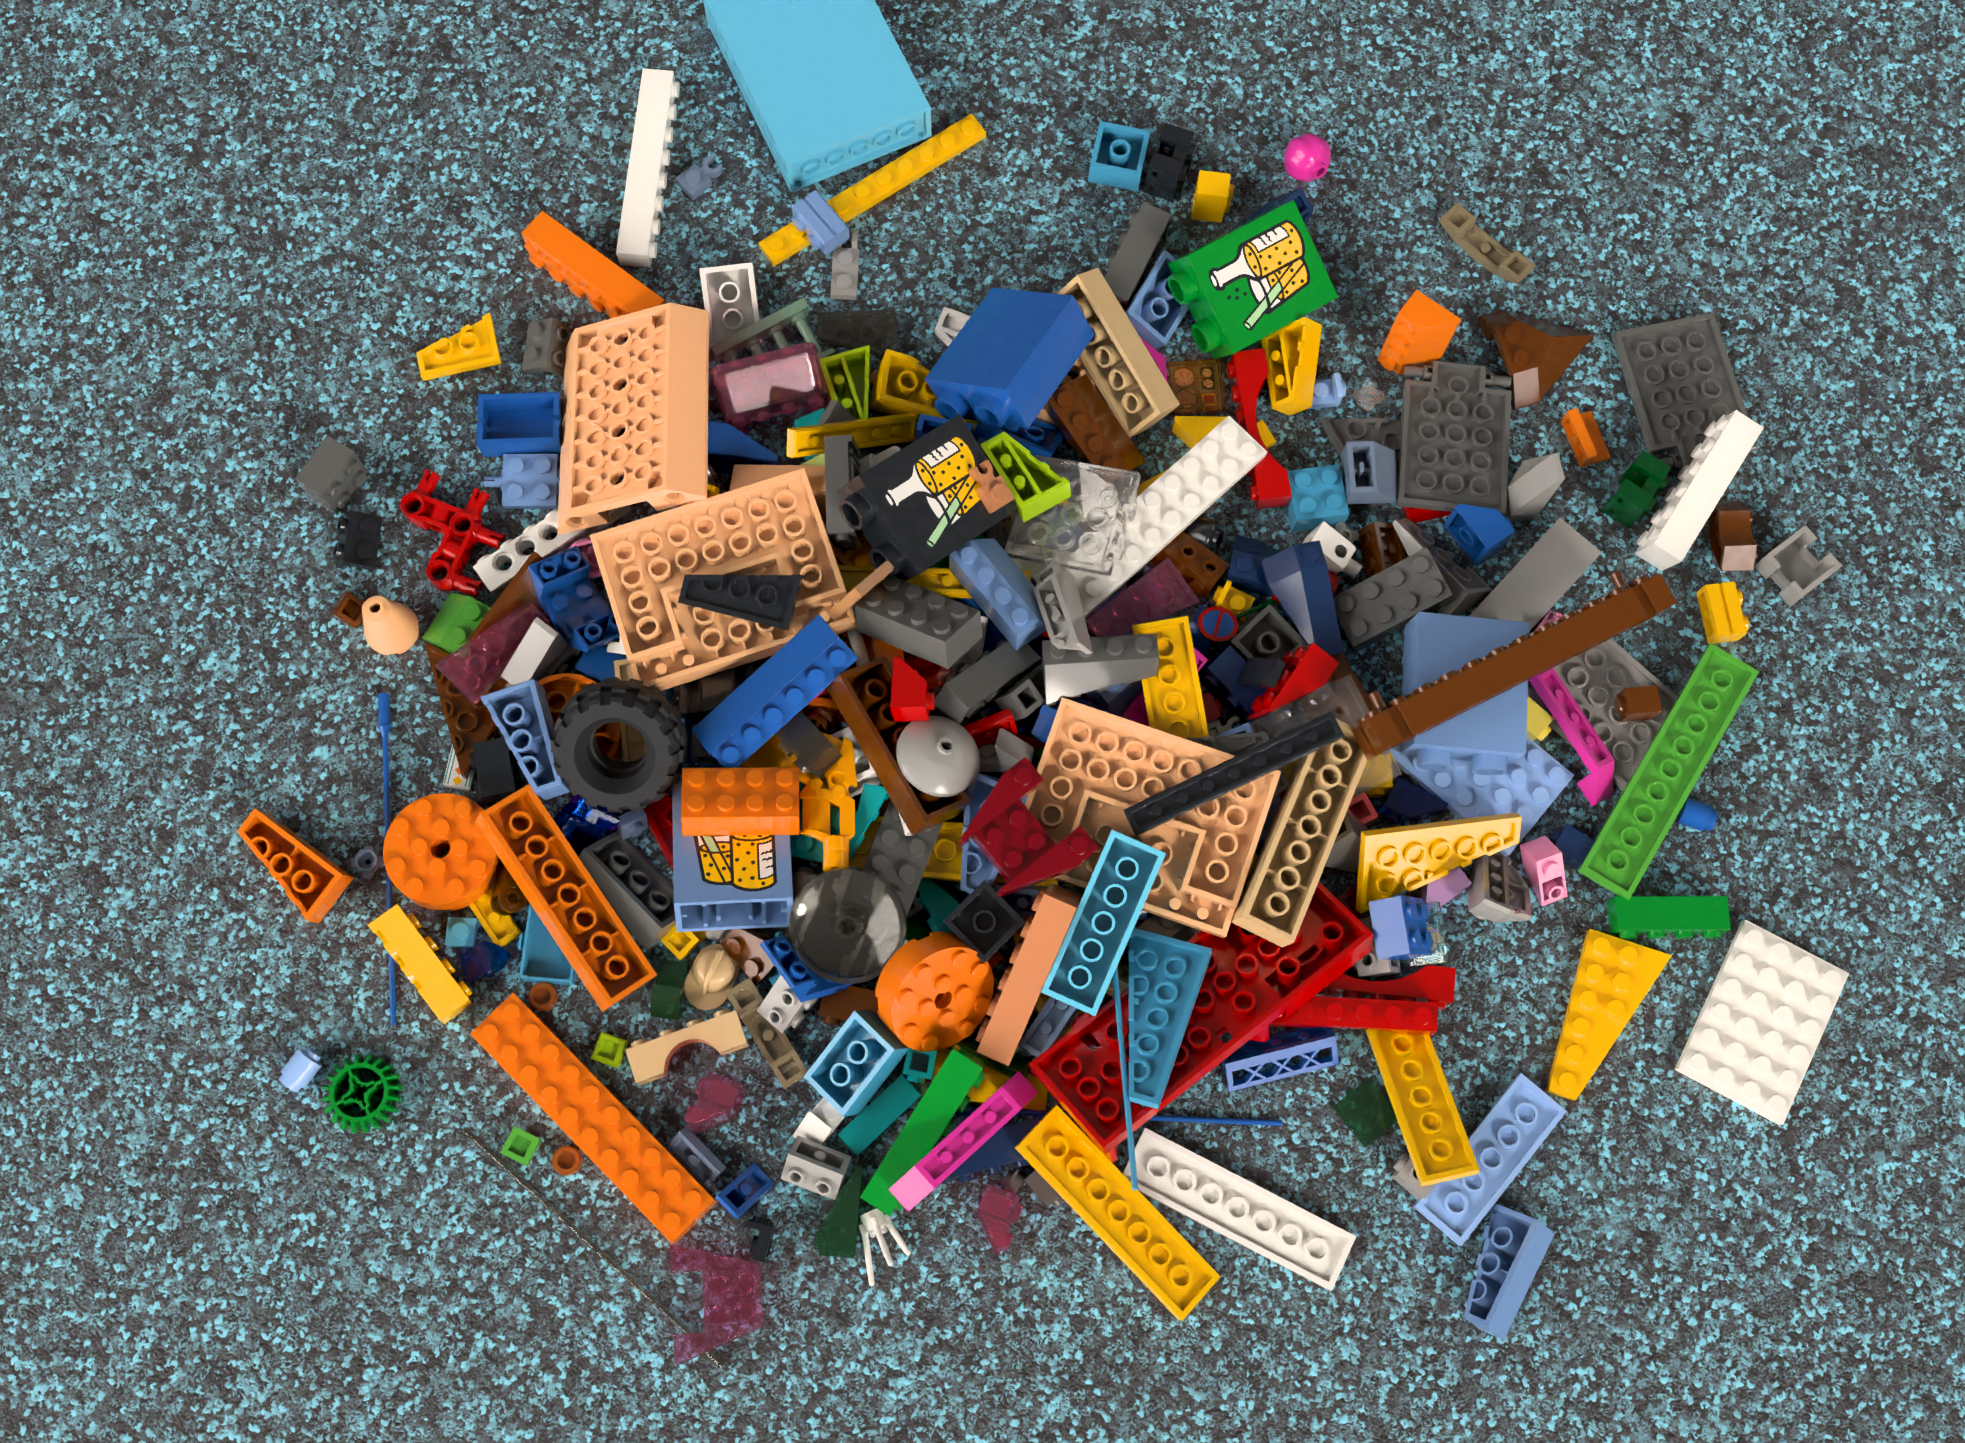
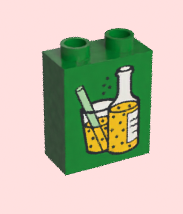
[1168,200,1338,359]

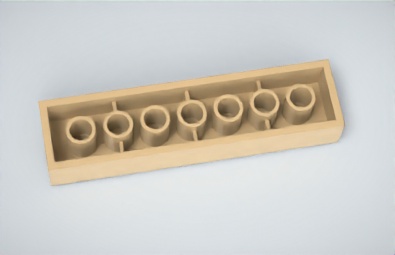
[1231,713,1367,948]

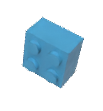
[1088,121,1150,192]
[1286,464,1349,532]

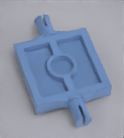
[484,454,560,509]

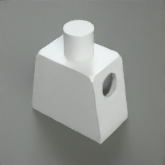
[1302,521,1362,579]

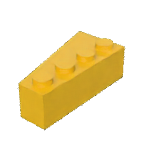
[368,904,473,1025]

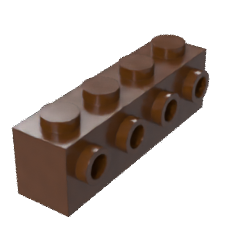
[1150,531,1230,599]

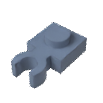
[675,155,723,200]

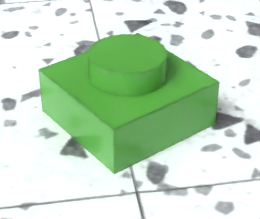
[500,1126,542,1166]

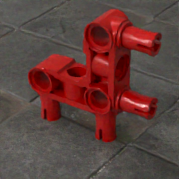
[400,469,506,598]

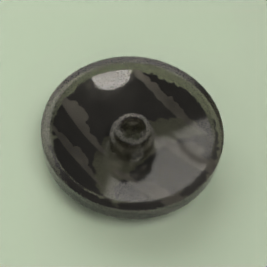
[789,867,907,984]

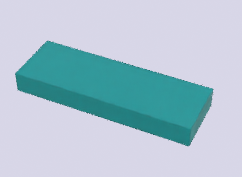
[838,1074,921,1157]

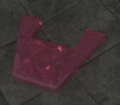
[670,1244,764,1365]

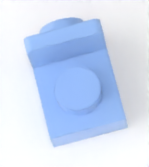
[1308,372,1346,409]

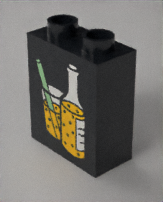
[836,414,1018,581]

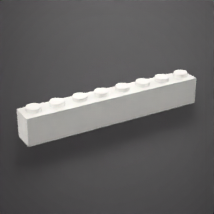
[616,68,680,268]

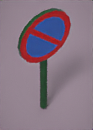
[1197,599,1277,643]

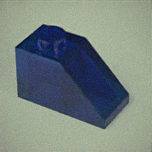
[1378,777,1448,825]

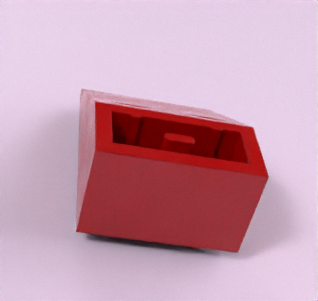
[1248,643,1339,720]

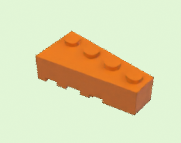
[237,808,354,923]

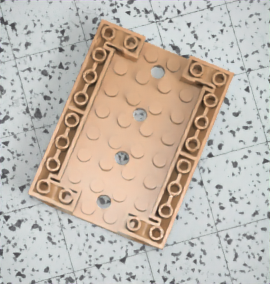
[557,302,709,535]

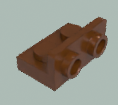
[1358,522,1406,579]

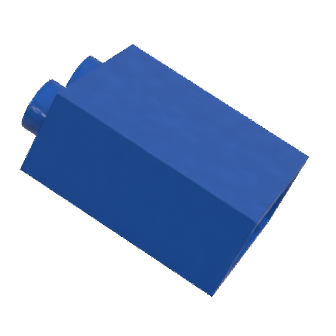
[925,287,1094,429]

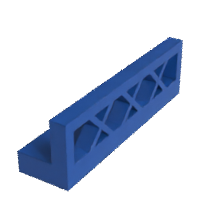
[1221,1027,1339,1092]

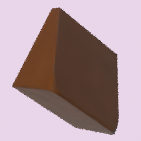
[329,591,364,629]

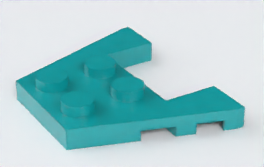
[790,772,889,863]

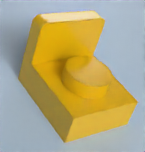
[1212,580,1255,624]

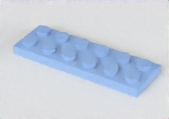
[1413,1073,1567,1246]

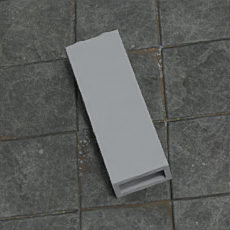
[1469,518,1602,632]

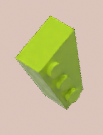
[980,432,1071,523]

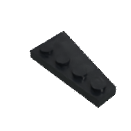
[678,575,803,631]

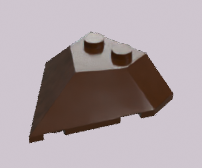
[1478,310,1594,410]

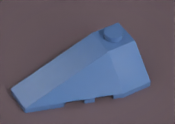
[960,773,1027,894]

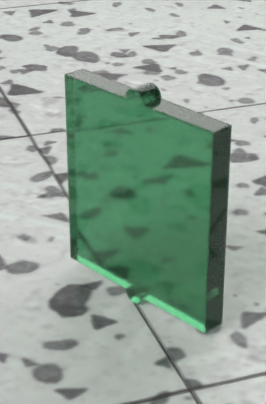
[1332,1078,1397,1148]

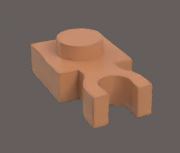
[967,459,1015,514]

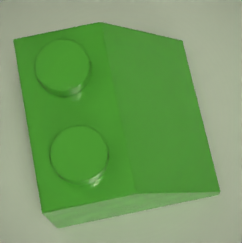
[422,593,491,663]

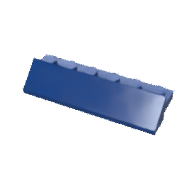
[692,614,858,768]

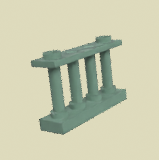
[711,298,835,408]

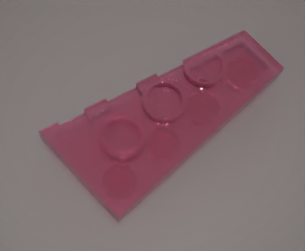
[1085,557,1200,637]
[434,602,549,704]

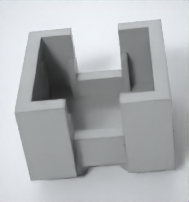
[1754,525,1842,607]

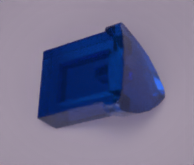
[459,941,511,982]

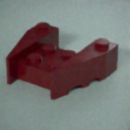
[957,757,1099,897]

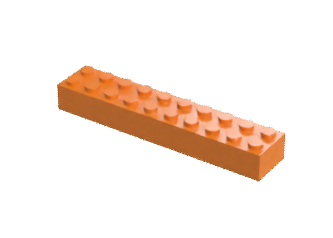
[470,993,718,1244]

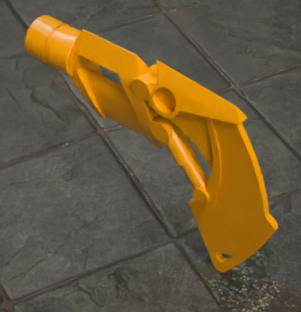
[740,723,857,873]

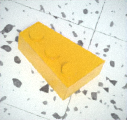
[1261,317,1322,416]

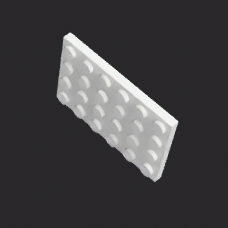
[1674,920,1849,1125]

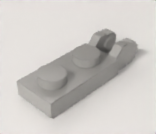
[830,230,860,300]

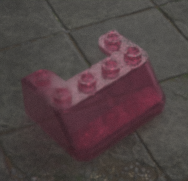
[710,342,829,436]

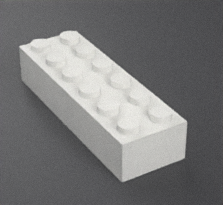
[1635,410,1764,571]

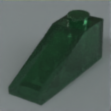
[814,1167,863,1259]

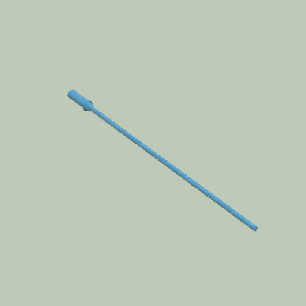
[1112,968,1138,1190]

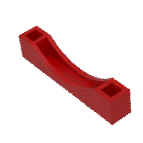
[1227,348,1292,510]
[1316,965,1456,1010]
[1268,996,1437,1036]

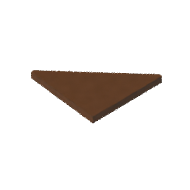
[425,642,508,779]

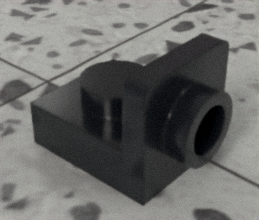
[743,1216,776,1263]

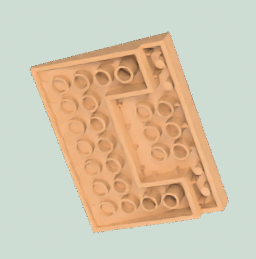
[590,468,857,691]
[1025,697,1281,938]

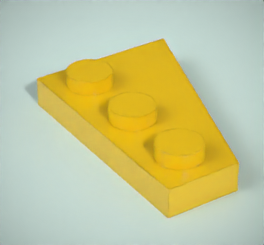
[416,312,502,381]

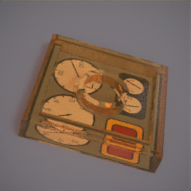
[1167,359,1225,414]

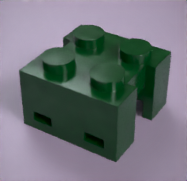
[1601,450,1671,528]

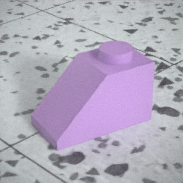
[1421,866,1472,916]

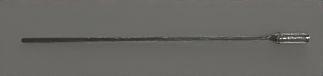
[462,1127,727,1369]

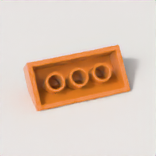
[1377,289,1462,374]

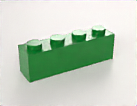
[1607,896,1731,939]

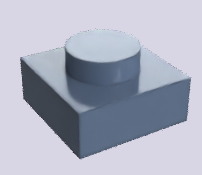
[616,809,648,840]

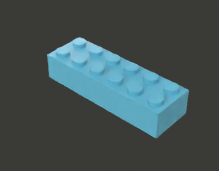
[1041,829,1166,1016]

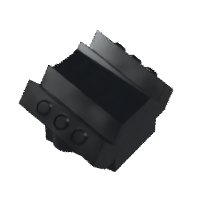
[671,659,766,722]

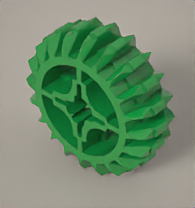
[322,1054,403,1134]

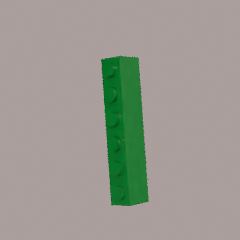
[860,1044,986,1217]

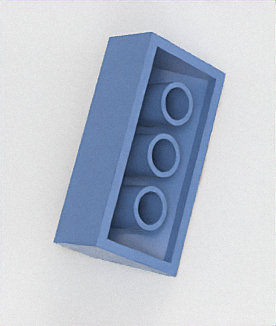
[949,538,1047,651]

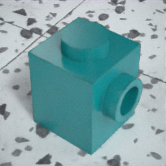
[902,1048,937,1084]

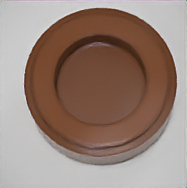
[528,982,558,1012]
[552,1146,583,1176]

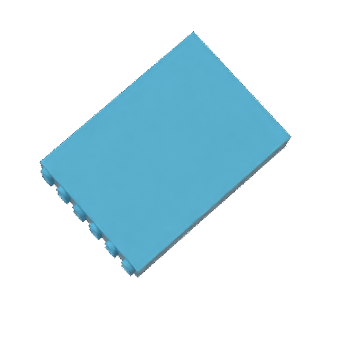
[703,0,932,192]

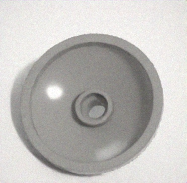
[896,715,980,797]

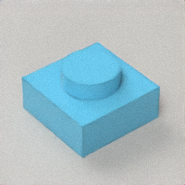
[445,917,479,948]

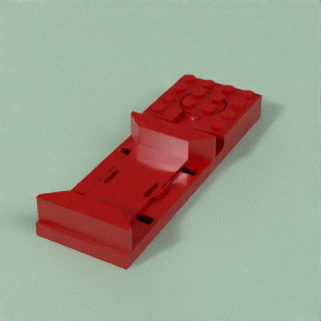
[1029,882,1373,1164]

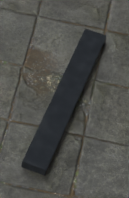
[1123,711,1345,837]

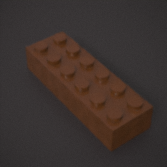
[827,656,971,836]

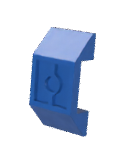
[528,546,620,652]
[760,921,874,1002]

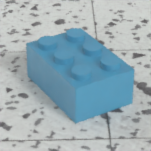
[804,1009,910,1117]

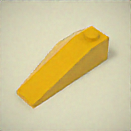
[869,349,978,427]

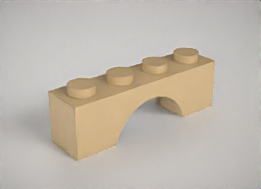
[625,1008,749,1086]

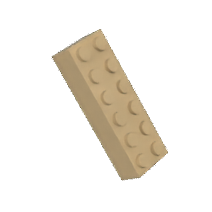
[1057,268,1180,438]

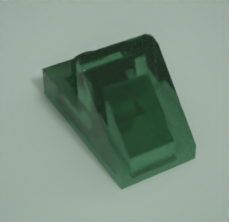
[650,959,689,1021]

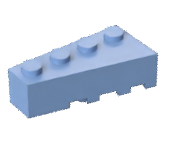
[480,679,570,800]

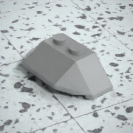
[1468,852,1531,922]

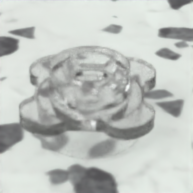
[1353,381,1385,411]

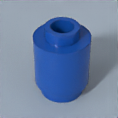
[1675,797,1718,831]

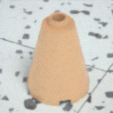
[362,596,419,655]

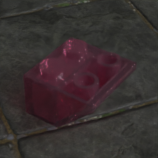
[684,1072,746,1135]
[976,1184,1023,1256]

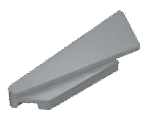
[1033,560,1093,654]

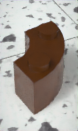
[1708,501,1759,571]

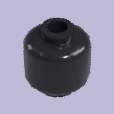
[1183,516,1224,551]

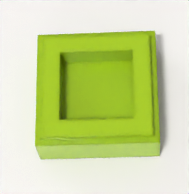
[590,1031,629,1069]

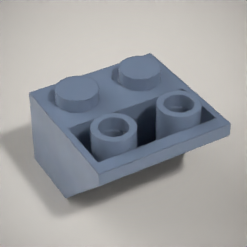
[1341,441,1398,504]

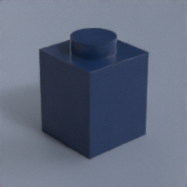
[1549,824,1595,870]

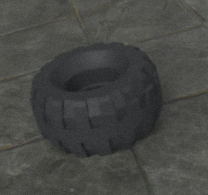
[551,677,687,813]

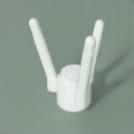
[858,1209,911,1286]

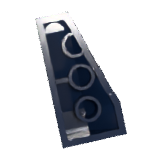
[1224,535,1279,597]

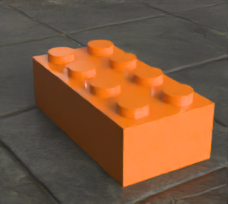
[681,767,799,836]

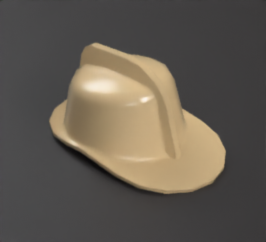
[684,944,740,1011]

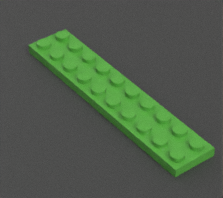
[1577,643,1759,900]

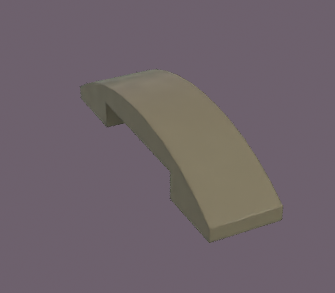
[1439,203,1536,284]
[725,977,808,1089]

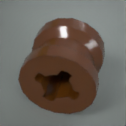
[801,706,836,734]

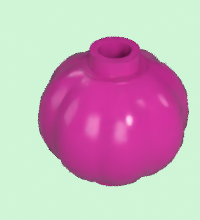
[1284,133,1331,182]

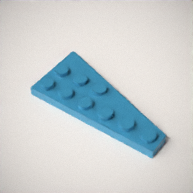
[1129,928,1212,1109]

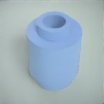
[279,1047,323,1092]

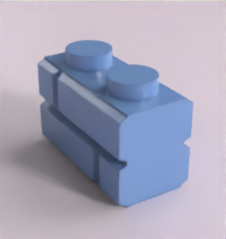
[792,190,850,255]

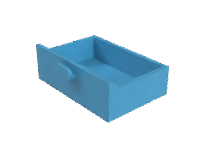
[518,904,576,986]

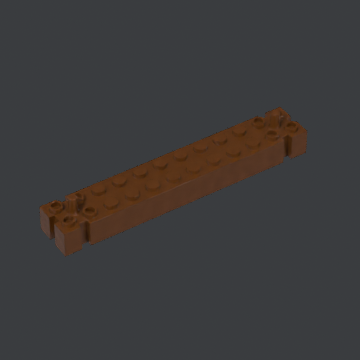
[1352,570,1677,761]

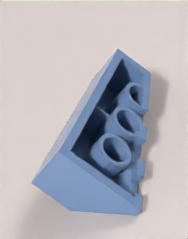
[1464,1203,1554,1340]

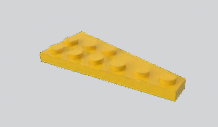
[1355,812,1522,914]
[1545,929,1672,1101]

